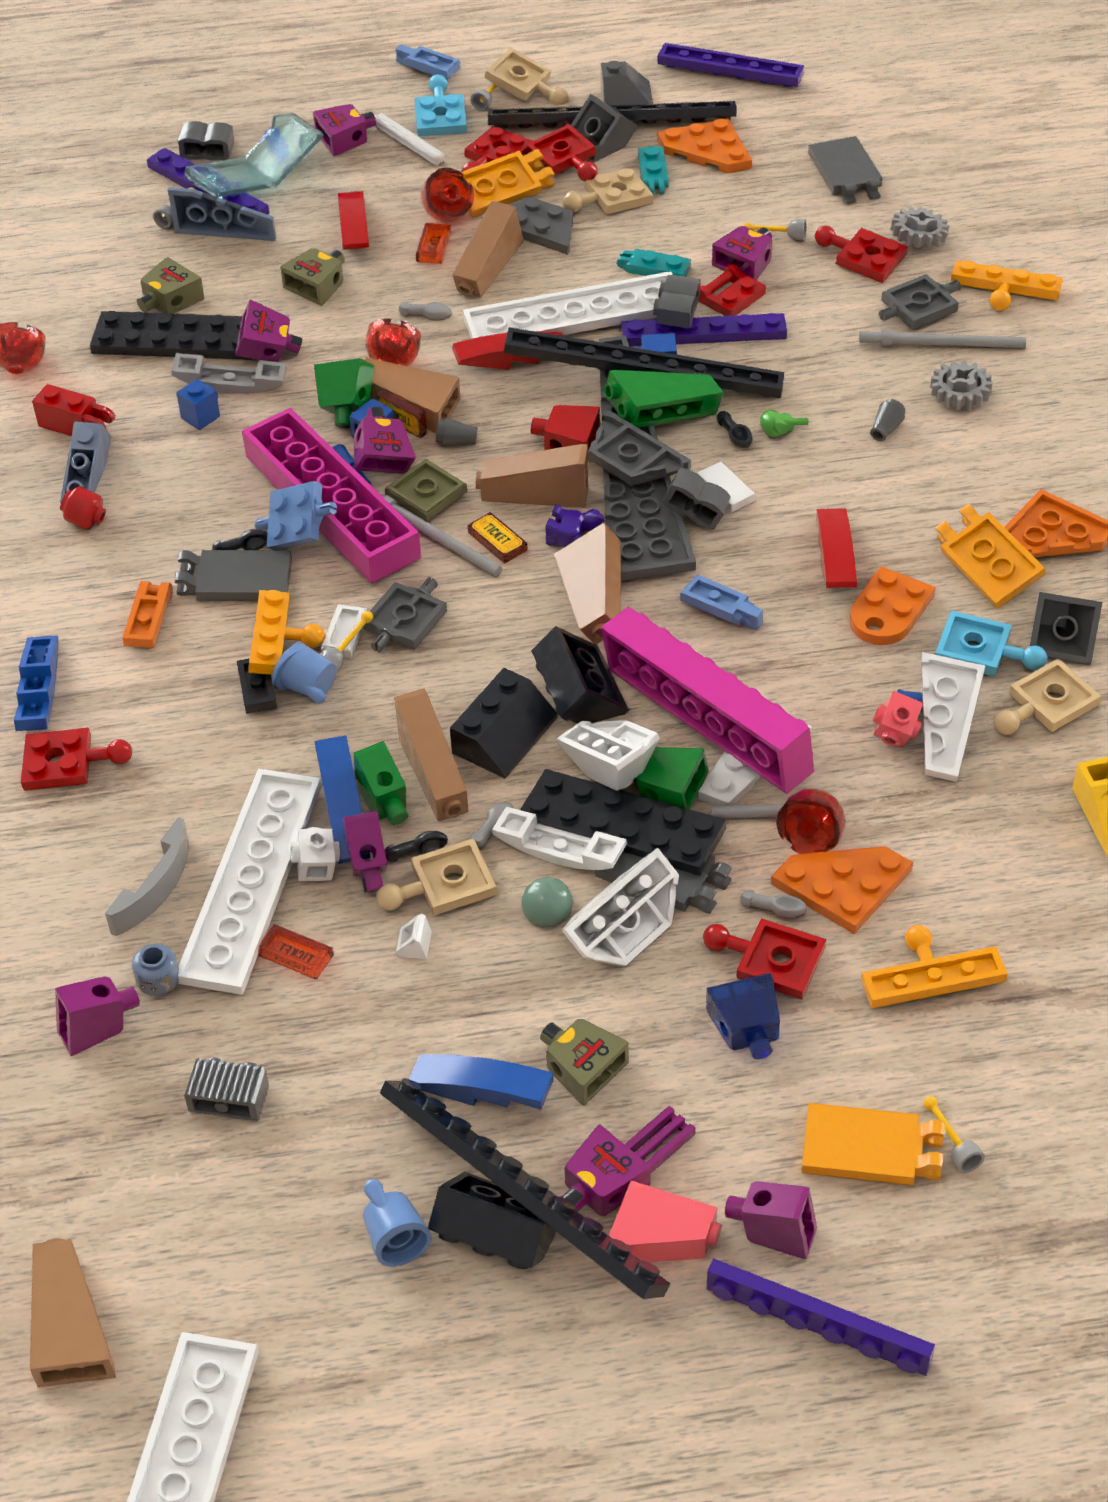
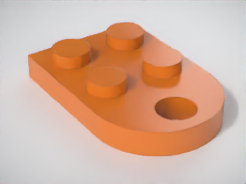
[850,566,936,645]

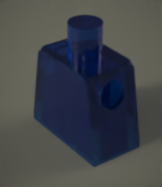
[706,973,780,1059]

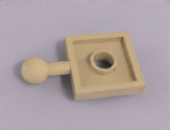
[484,48,569,105]
[562,168,654,215]
[993,658,1102,735]
[377,838,497,916]

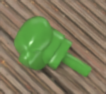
[760,410,809,437]

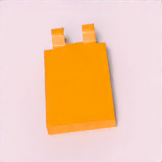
[450,150,555,218]
[935,503,1046,609]
[802,1103,945,1186]

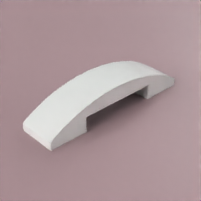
[492,806,627,870]

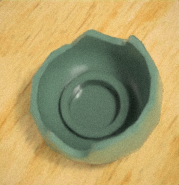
[522,877,573,928]

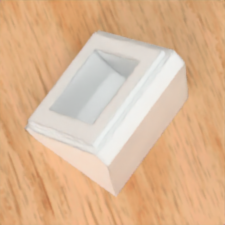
[396,913,432,959]

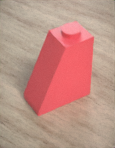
[609,1181,722,1262]

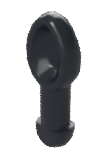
[716,411,753,447]
[212,529,268,550]
[385,831,448,862]

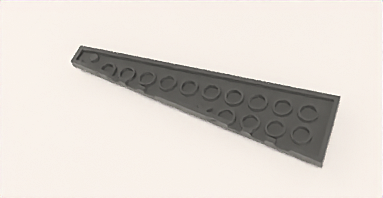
[599,335,696,581]

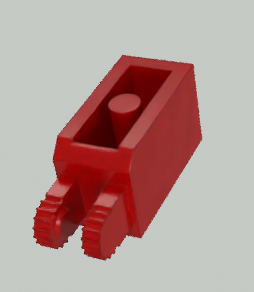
[32,384,116,436]

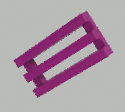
[624,1106,696,1173]

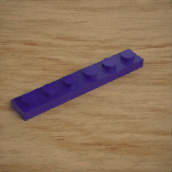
[657,43,804,87]
[147,148,270,215]
[621,313,787,347]
[707,1258,935,1376]

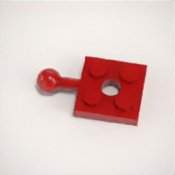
[527,124,598,182]
[461,126,533,172]
[815,225,908,283]
[20,727,133,791]
[703,918,826,1000]

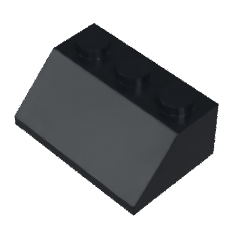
[531,626,629,724]
[450,668,558,779]
[428,1171,556,1269]

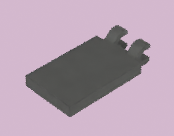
[808,136,882,204]
[174,550,292,601]
[594,851,732,914]

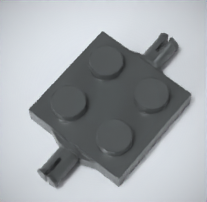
[879,274,961,329]
[363,577,447,653]

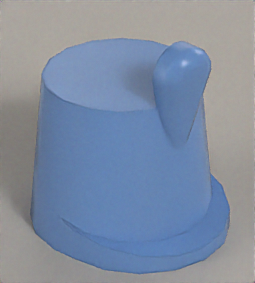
[272,642,336,704]
[363,1179,432,1267]

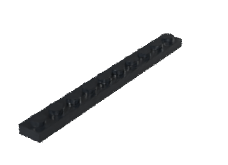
[488,101,737,128]
[504,327,785,398]
[380,1078,671,1299]

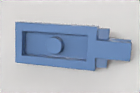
[395,44,460,80]
[680,575,763,630]

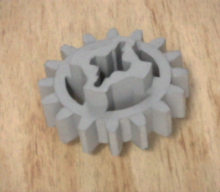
[890,207,949,249]
[930,360,993,410]

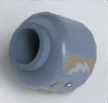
[132,944,179,996]

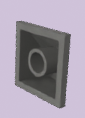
[601,61,653,105]
[571,94,638,161]
[1030,592,1103,664]

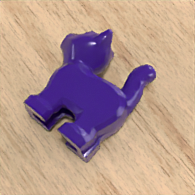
[545,505,605,547]

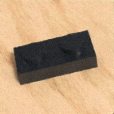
[237,658,277,714]

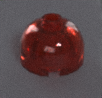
[421,168,474,222]
[365,318,421,366]
[0,322,46,374]
[776,788,846,854]

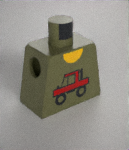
[280,248,345,306]
[137,257,205,314]
[540,1019,629,1106]

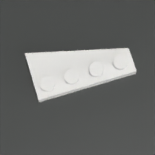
[921,652,985,782]
[698,724,812,806]

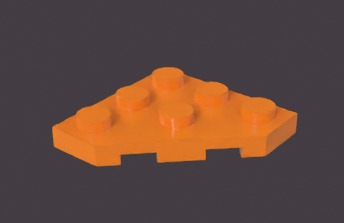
[657,118,752,173]
[1005,489,1108,557]
[771,846,913,934]

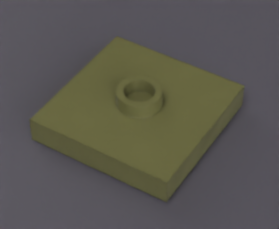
[385,459,468,522]

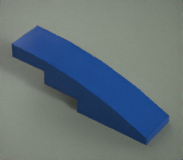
[14,635,59,731]
[314,735,371,864]
[409,1054,554,1110]

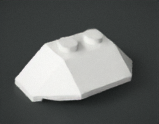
[556,720,660,791]
[562,848,679,967]

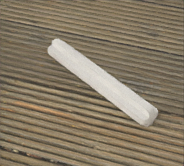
[375,113,445,166]

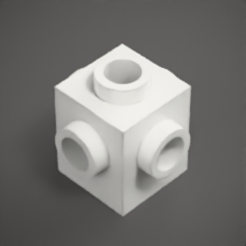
[290,827,340,881]

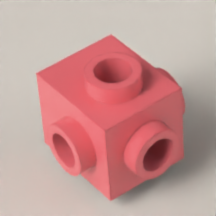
[872,691,923,748]

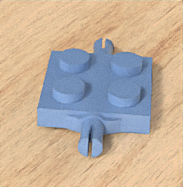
[254,481,337,550]

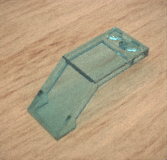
[185,113,323,199]

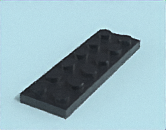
[89,311,252,360]
[520,769,726,876]

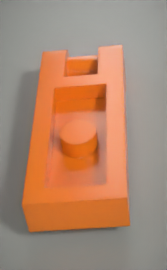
[122,581,173,648]

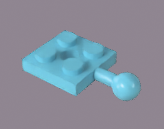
[415,74,467,136]
[935,611,1047,676]

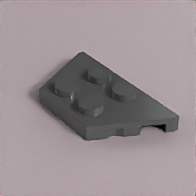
[481,196,573,255]
[588,410,691,486]

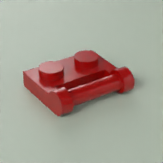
[699,264,766,316]

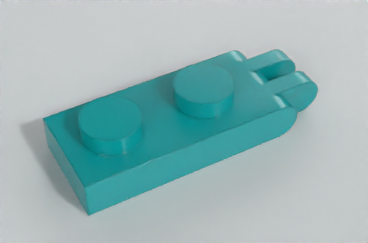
[638,146,669,194]
[616,249,691,277]

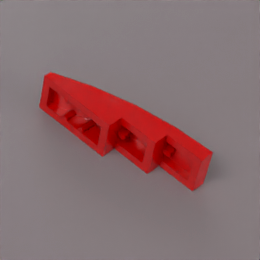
[338,191,369,250]
[452,331,563,370]
[816,508,857,588]

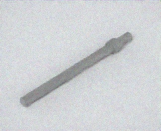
[859,329,1026,348]
[381,495,502,577]

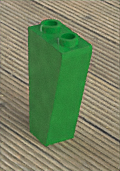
[604,370,724,428]

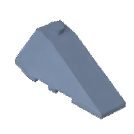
[168,187,276,241]

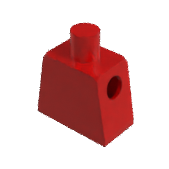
[531,405,600,460]

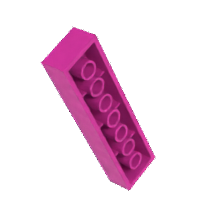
[242,407,421,584]
[601,606,815,794]

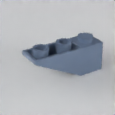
[60,422,111,504]

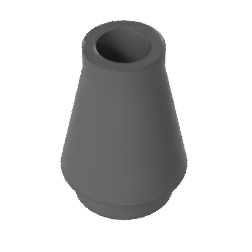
[870,399,906,441]
[435,417,478,446]

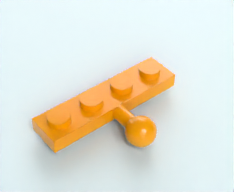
[951,260,1063,311]
[248,590,325,675]
[861,925,1008,1009]

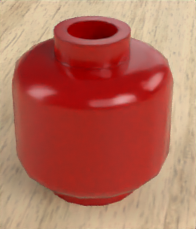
[60,486,106,530]

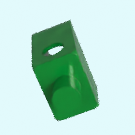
[314,358,375,427]
[354,741,409,825]
[633,747,709,809]

